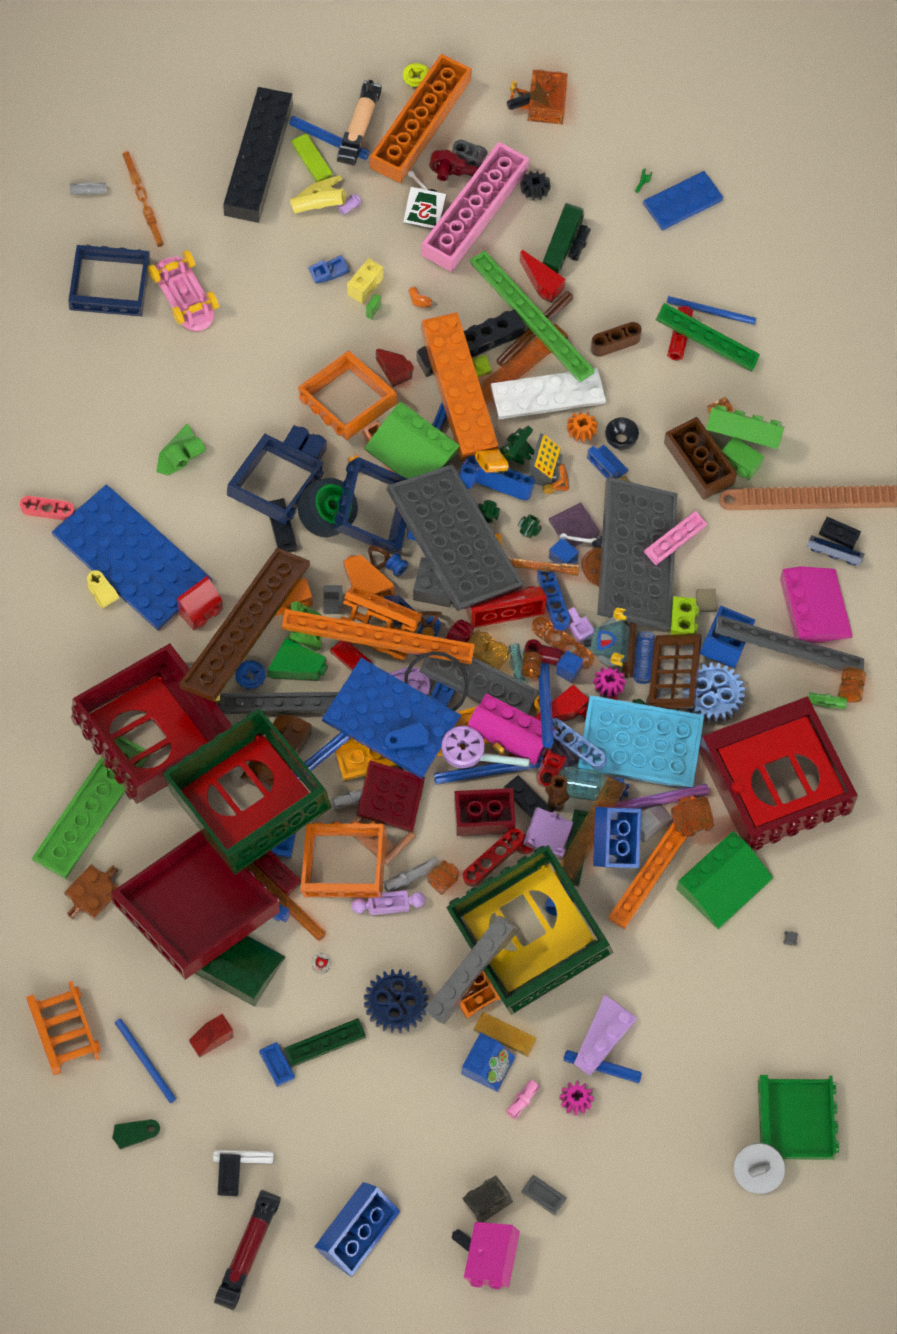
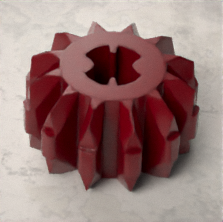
[445,619,474,643]

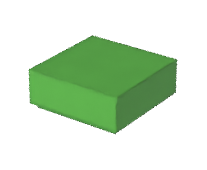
[366,294,381,320]

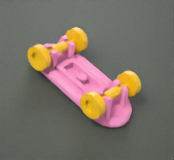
[148,249,219,331]

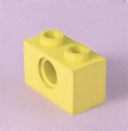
[347,258,383,304]

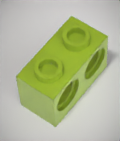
[670,596,699,635]

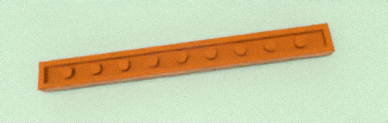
[281,609,475,665]

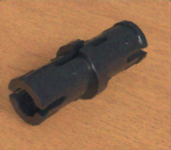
[568,225,591,261]

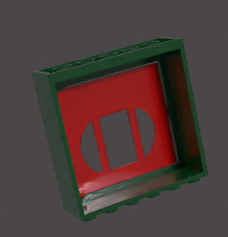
[163,708,332,875]

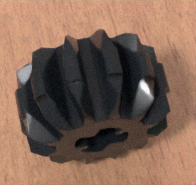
[520,170,551,201]

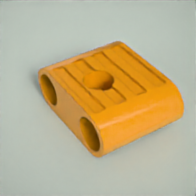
[475,449,509,473]

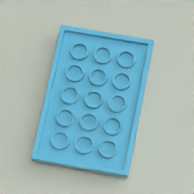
[578,695,704,788]

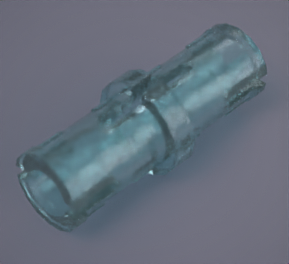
[508,643,526,682]

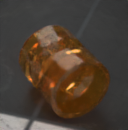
[838,667,867,703]

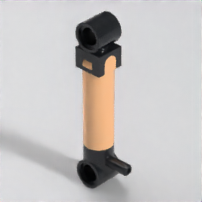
[337,80,382,166]

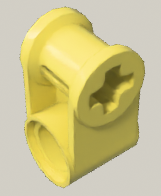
[87,571,119,609]

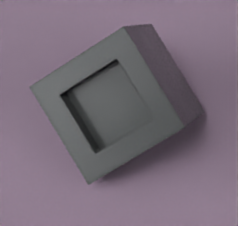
[323,585,342,614]

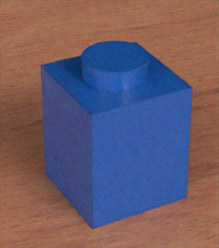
[548,538,579,572]
[556,650,583,683]

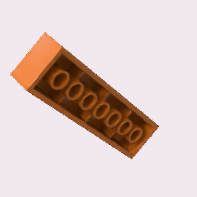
[370,54,472,184]
[420,312,498,462]

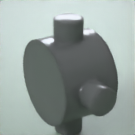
[783,931,798,946]

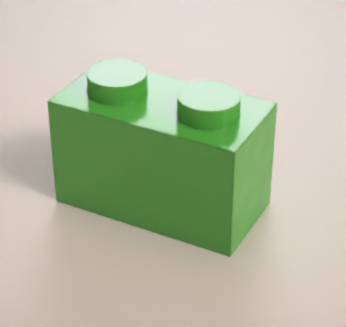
[722,437,764,480]

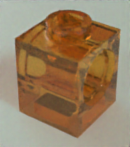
[428,860,459,895]

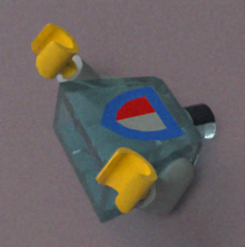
[584,608,630,667]

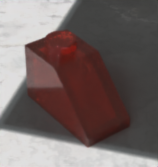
[376,349,414,387]
[189,1013,234,1058]

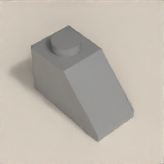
[640,805,673,843]

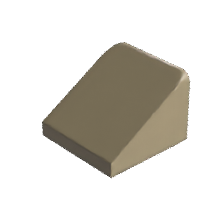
[696,588,716,612]

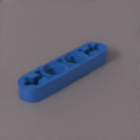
[537,566,570,631]

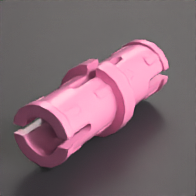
[506,1080,540,1119]

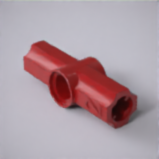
[667,306,694,361]

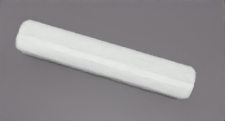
[213,1150,274,1164]

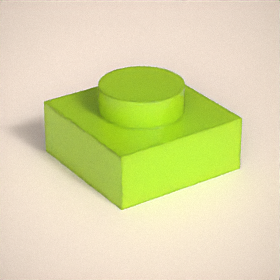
[472,355,491,377]

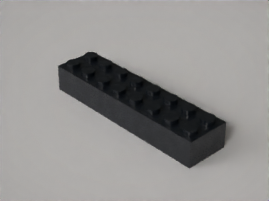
[223,87,293,223]

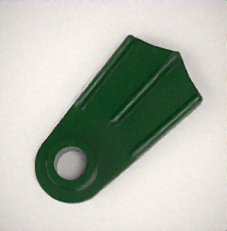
[112,1119,160,1150]

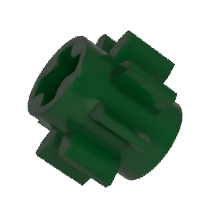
[478,500,500,523]
[517,514,542,538]

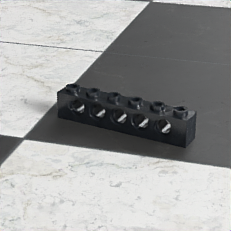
[416,309,525,377]

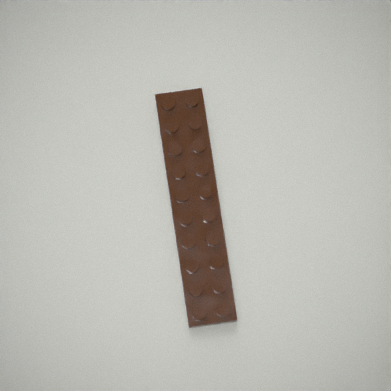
[180,548,310,702]

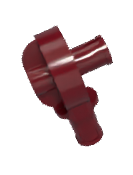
[429,150,479,182]

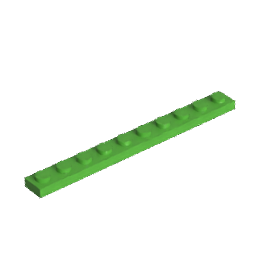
[470,250,594,383]

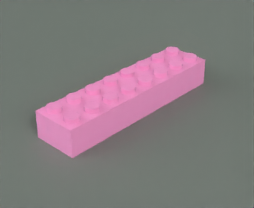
[421,142,529,273]

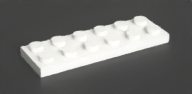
[490,368,606,420]

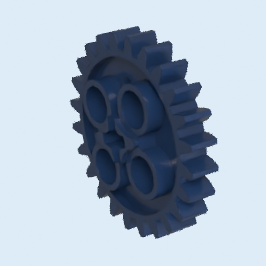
[364,969,429,1034]

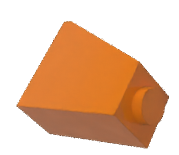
[343,554,395,607]

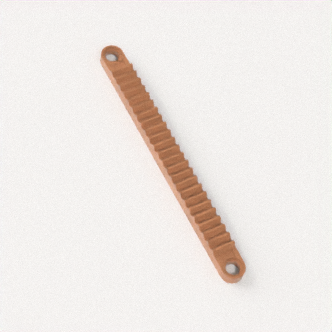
[719,485,897,510]

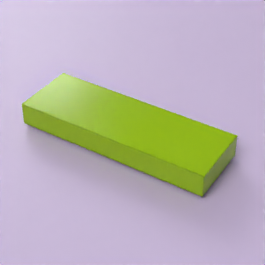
[291,133,332,182]

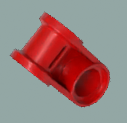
[536,748,566,787]

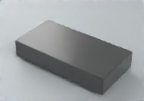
[521,1175,567,1216]

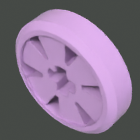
[442,726,484,768]

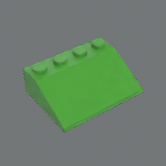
[364,401,460,479]

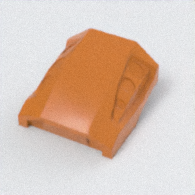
[444,970,501,1018]

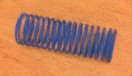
[633,632,655,684]

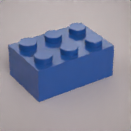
[593,807,641,868]

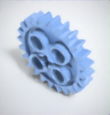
[683,662,745,723]

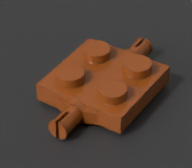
[64,864,118,919]

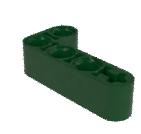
[542,203,584,273]

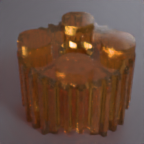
[671,797,714,837]

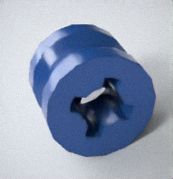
[385,553,409,577]

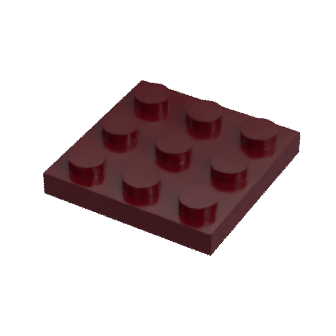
[356,760,425,832]

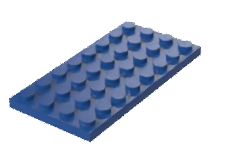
[52,484,212,631]

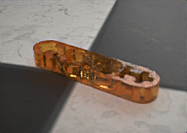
[532,617,594,669]

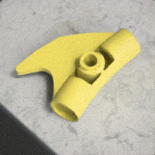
[290,175,346,214]

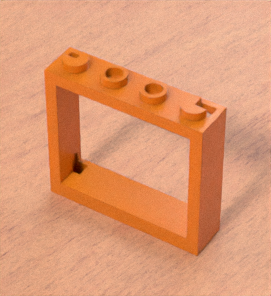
[298,351,398,441]
[301,821,387,898]

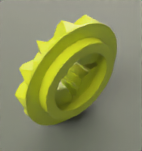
[403,63,429,88]

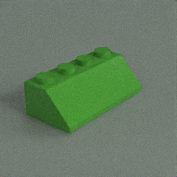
[706,405,785,449]

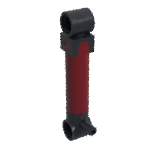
[214,1190,281,1311]

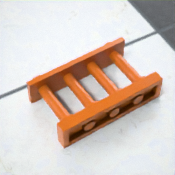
[26,981,101,1075]

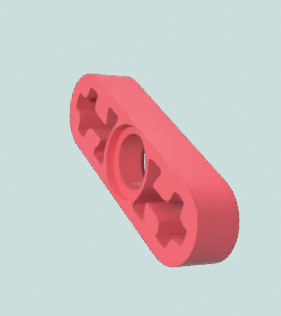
[20,496,74,521]

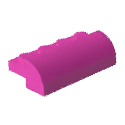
[468,693,554,765]

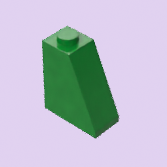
[268,638,328,681]

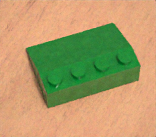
[676,831,773,929]

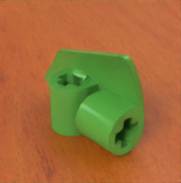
[157,424,206,476]

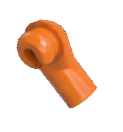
[408,287,432,308]

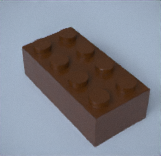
[664,417,737,500]

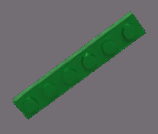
[655,303,760,372]

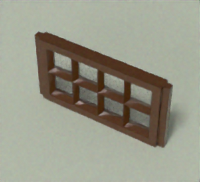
[648,634,702,709]

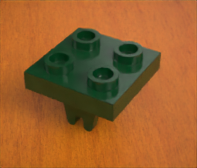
[499,426,535,465]

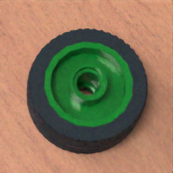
[297,478,358,537]

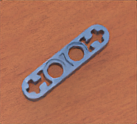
[552,718,607,770]

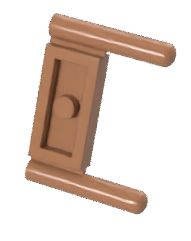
[348,816,415,865]

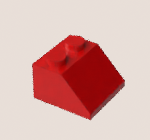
[177,576,223,630]

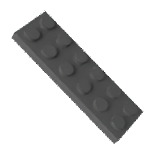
[419,657,539,714]

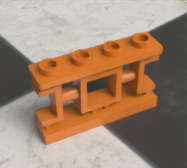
[340,586,423,660]

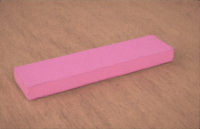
[644,510,708,565]

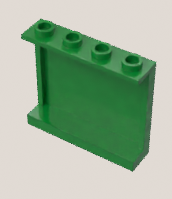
[758,1075,839,1160]

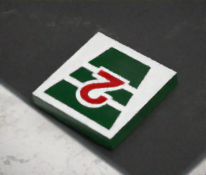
[403,187,446,229]

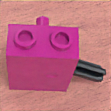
[451,1222,520,1289]

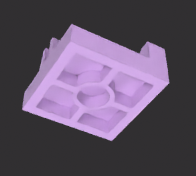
[523,807,573,859]

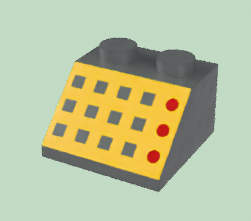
[530,433,563,486]

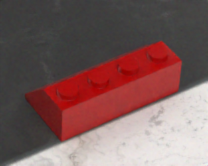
[466,586,547,628]

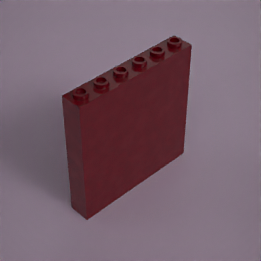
[111,831,280,980]

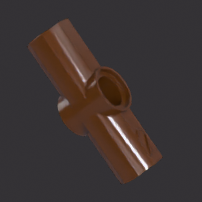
[545,775,570,812]

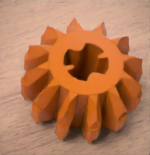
[566,411,598,443]

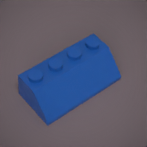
[314,1182,400,1277]

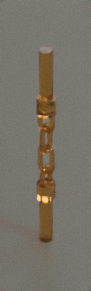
[122,151,164,247]

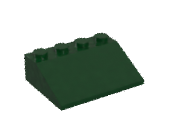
[195,936,285,1007]

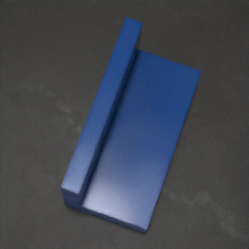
[587,445,628,479]

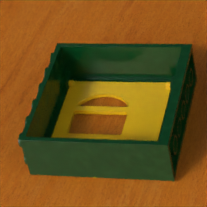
[446,845,614,1015]

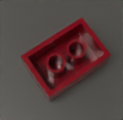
[454,788,516,836]

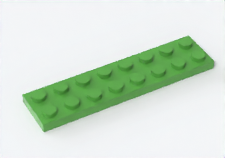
[32,736,150,879]

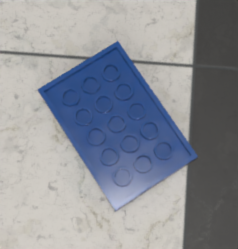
[322,658,461,779]

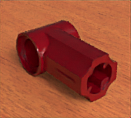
[523,639,562,666]

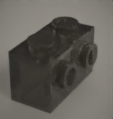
[462,1175,513,1222]

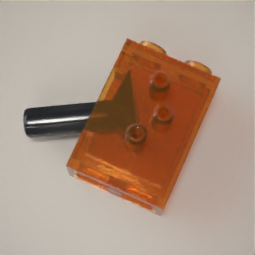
[506,69,568,125]

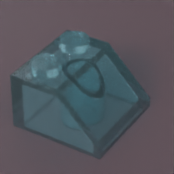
[563,766,603,802]

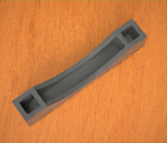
[424,916,519,1024]

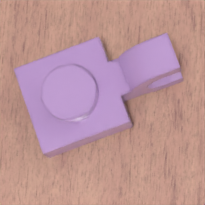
[567,607,595,643]

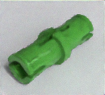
[809,692,847,710]

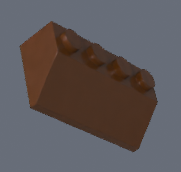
[240,715,312,791]

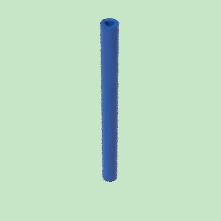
[666,296,756,325]
[115,1018,176,1103]

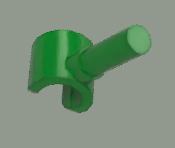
[634,168,652,193]

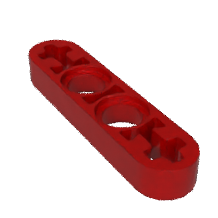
[463,828,524,887]

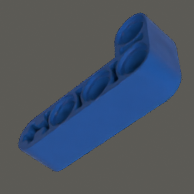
[459,456,535,500]

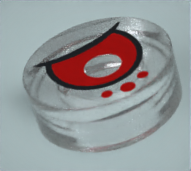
[312,953,331,974]

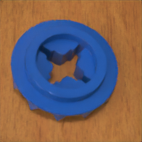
[235,660,266,690]

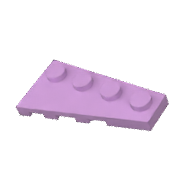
[574,995,637,1076]

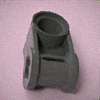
[452,140,488,167]

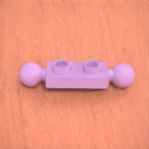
[351,890,426,915]

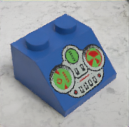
[461,1033,515,1092]

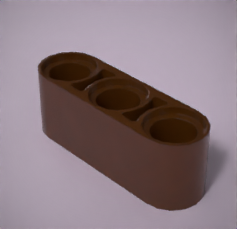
[590,322,642,357]

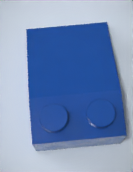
[700,605,755,668]

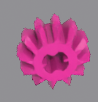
[593,666,626,698]
[559,1080,594,1116]

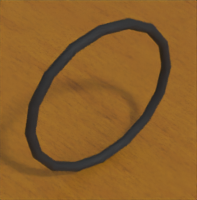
[404,651,469,711]

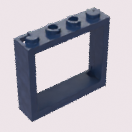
[68,244,150,317]
[227,433,324,525]
[334,457,408,554]

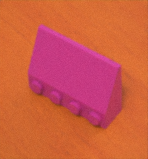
[780,566,852,644]

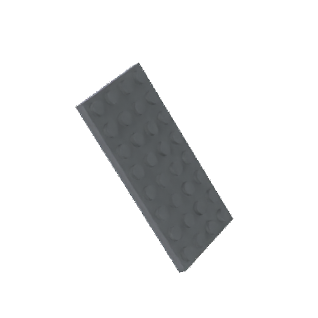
[386,464,524,611]
[597,477,678,631]

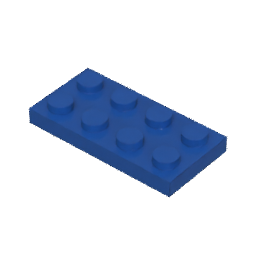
[643,171,723,231]

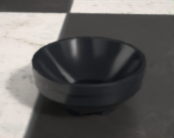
[605,417,639,450]

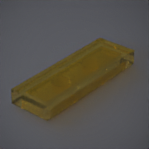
[474,1012,537,1057]

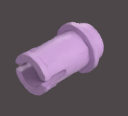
[338,194,361,215]

